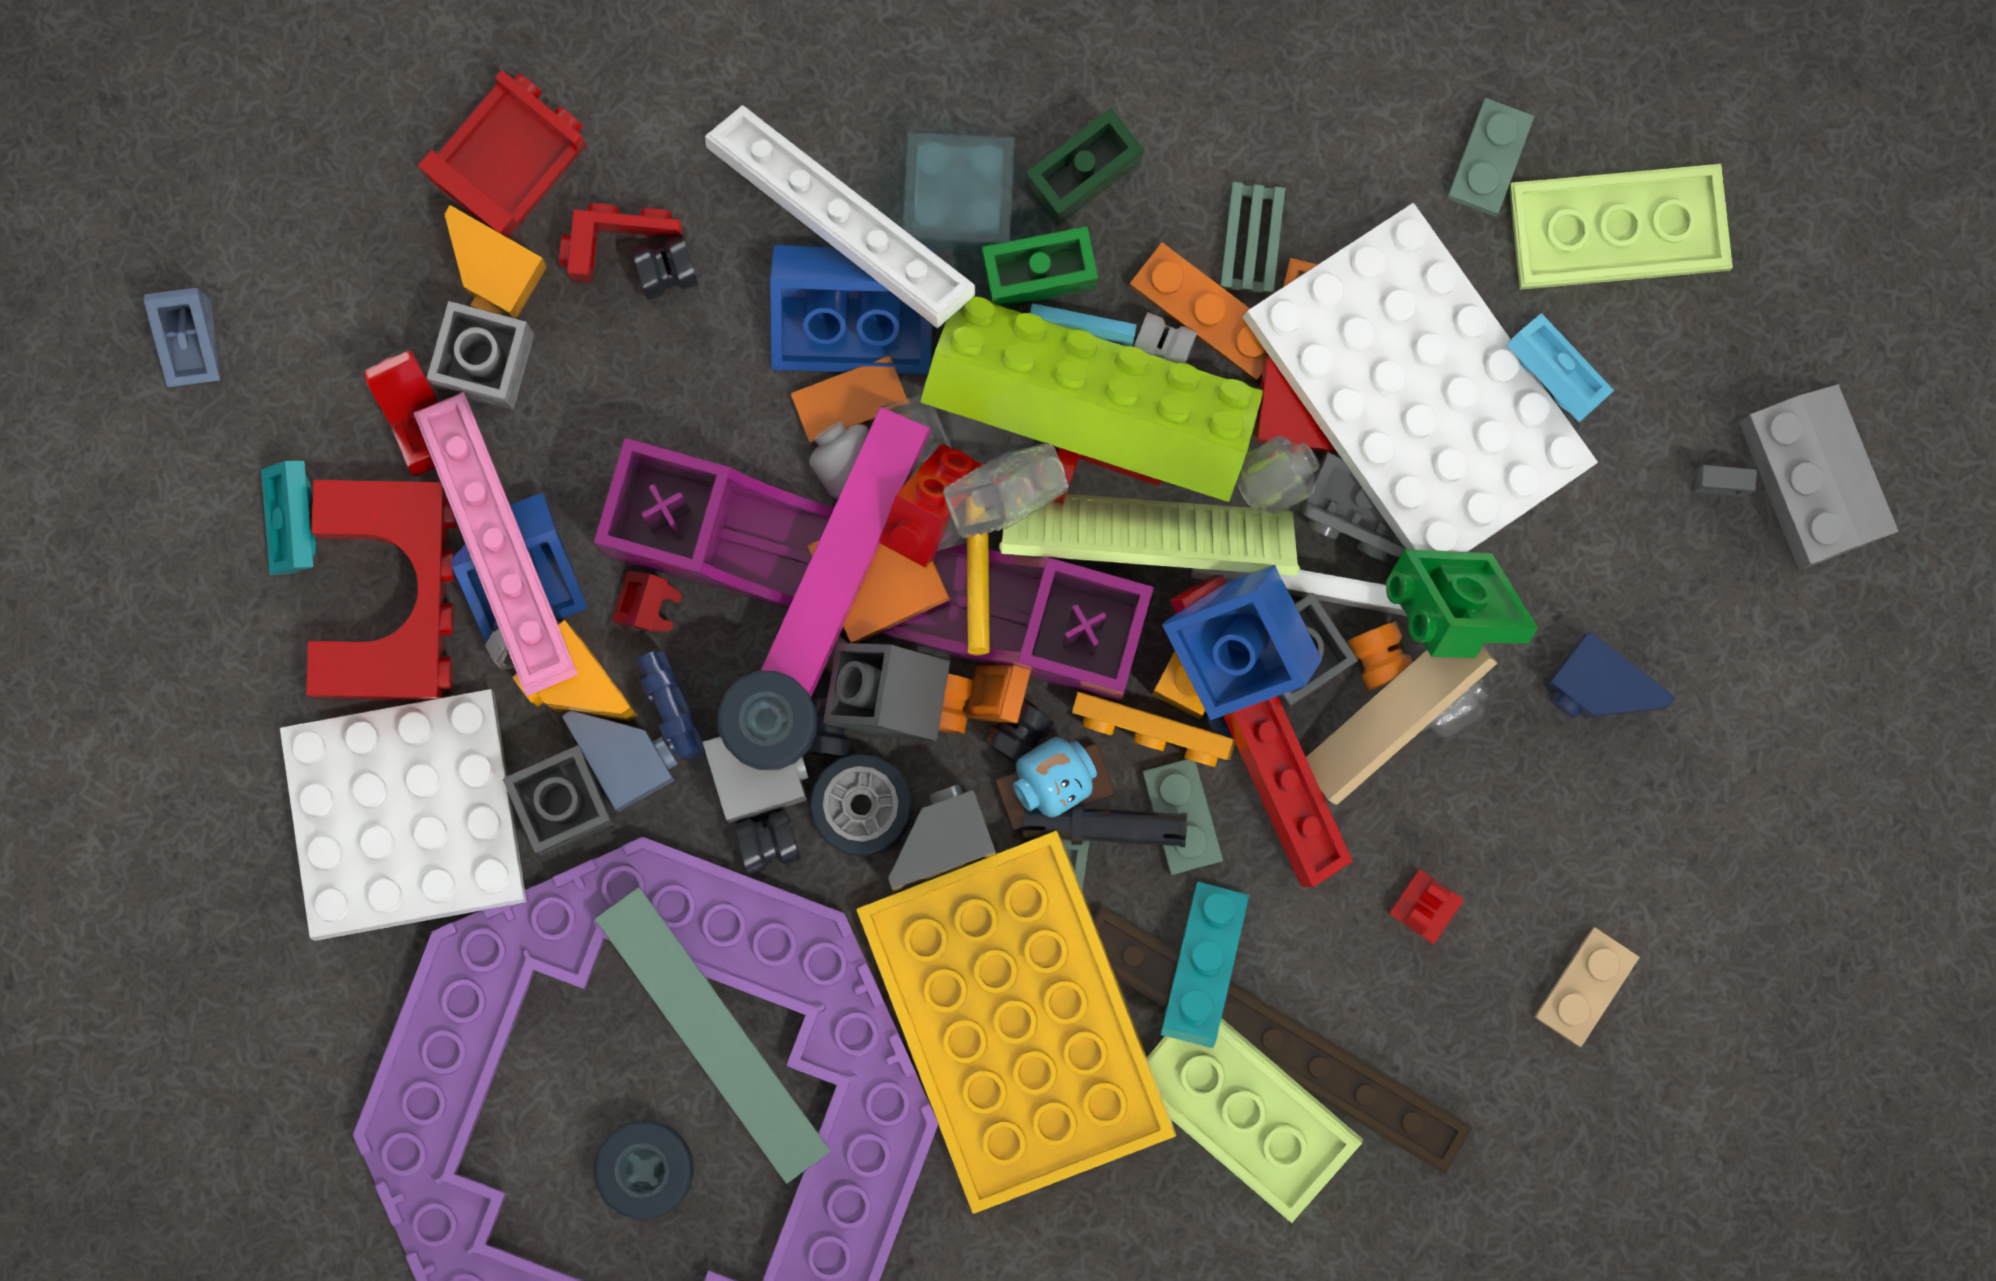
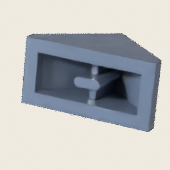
[144,288,220,387]

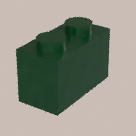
[1025,108,1144,226]

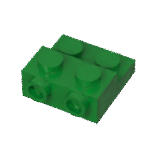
[1386,549,1538,658]

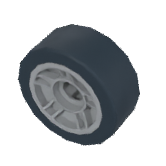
[810,753,912,857]

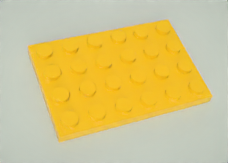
[856,831,1177,1214]

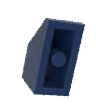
[1544,631,1676,719]

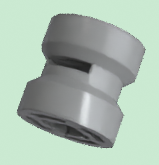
[1134,312,1198,363]

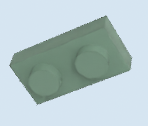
[1447,98,1535,217]
[1142,759,1223,876]

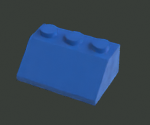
[770,245,934,374]

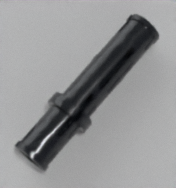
[1023,802,1187,848]

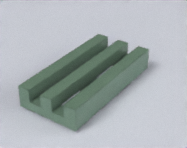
[1220,182,1285,295]

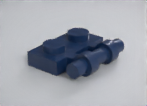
[636,651,706,762]

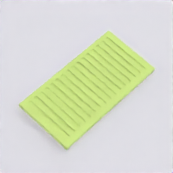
[999,489,1300,576]

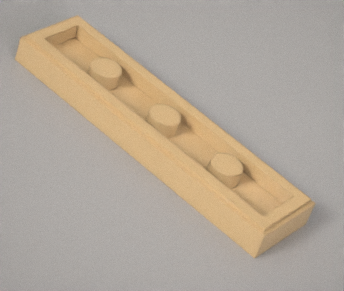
[1306,645,1498,805]

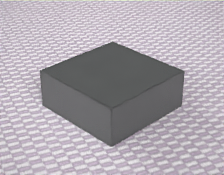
[1693,465,1757,497]

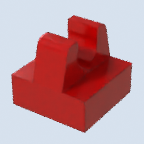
[612,571,682,631]
[1388,869,1464,944]

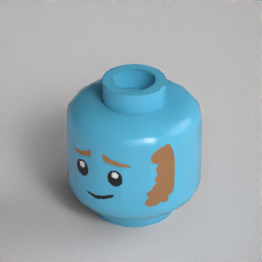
[1013,737,1097,817]

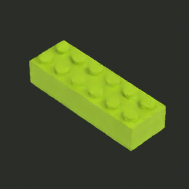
[920,297,1263,502]

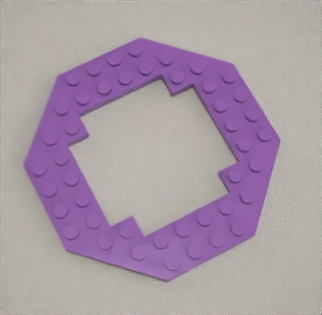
[353,837,938,1281]

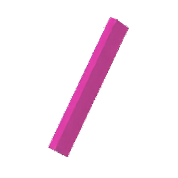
[753,407,932,722]

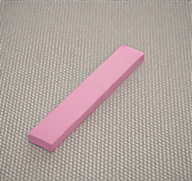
[414,392,578,696]

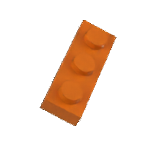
[1129,243,1266,382]

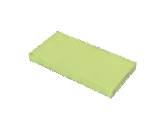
[1509,164,1733,290]
[1147,1018,1363,1223]

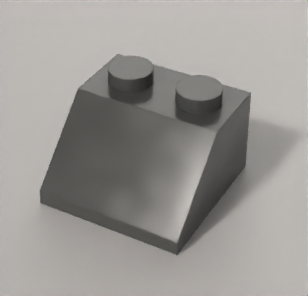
[888,785,996,892]

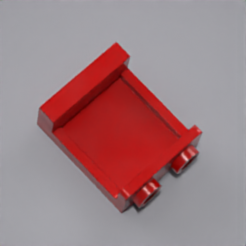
[418,70,586,238]

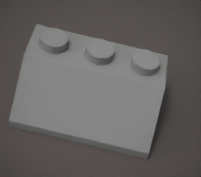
[1739,384,1899,570]

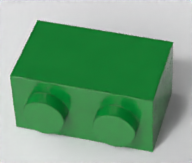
[982,226,1098,307]

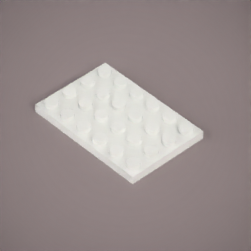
[1242,203,1598,552]

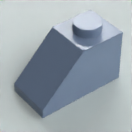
[562,711,678,812]

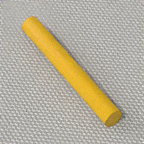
[966,494,990,655]

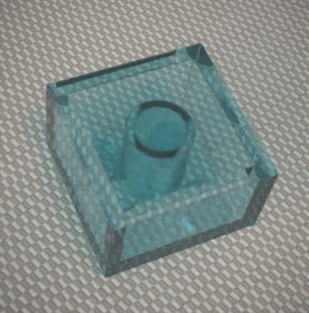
[903,132,1015,253]

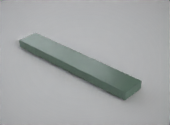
[595,887,831,1184]

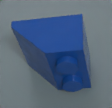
[1162,564,1322,720]

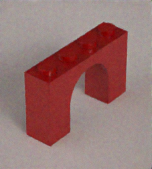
[306,480,457,701]

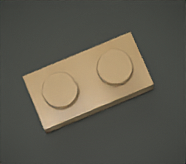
[1534,927,1640,1047]

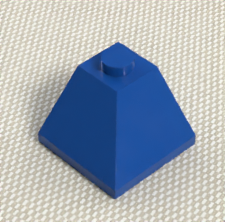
[451,493,588,643]

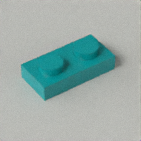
[261,461,316,575]

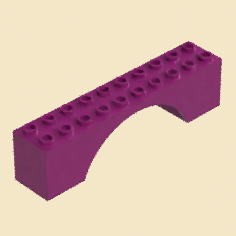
[594,438,1154,703]

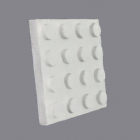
[280,689,527,941]

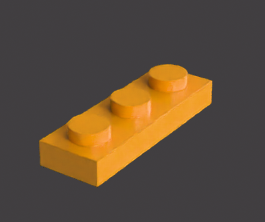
[1072,692,1235,767]

